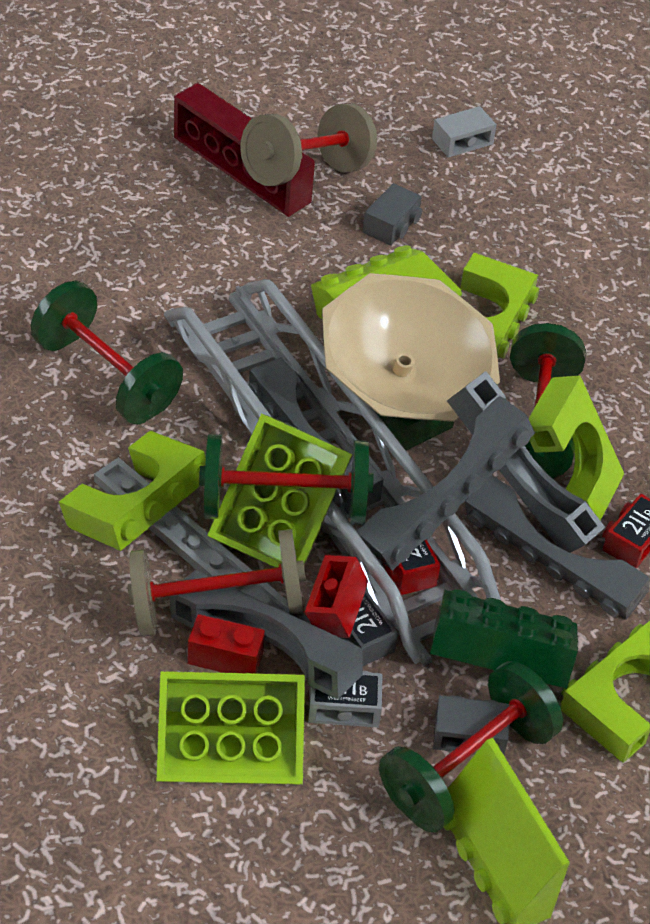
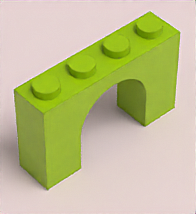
[460,253,540,359]
[528,376,624,521]
[59,431,206,551]
[560,621,650,763]

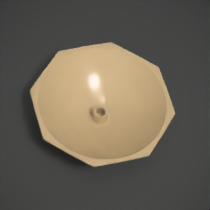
[322,273,500,422]

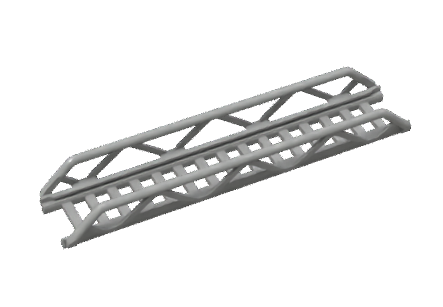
[164,279,501,666]

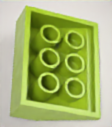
[311,245,462,319]
[207,413,353,567]
[156,671,305,785]
[444,738,570,924]

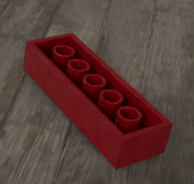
[174,82,315,217]

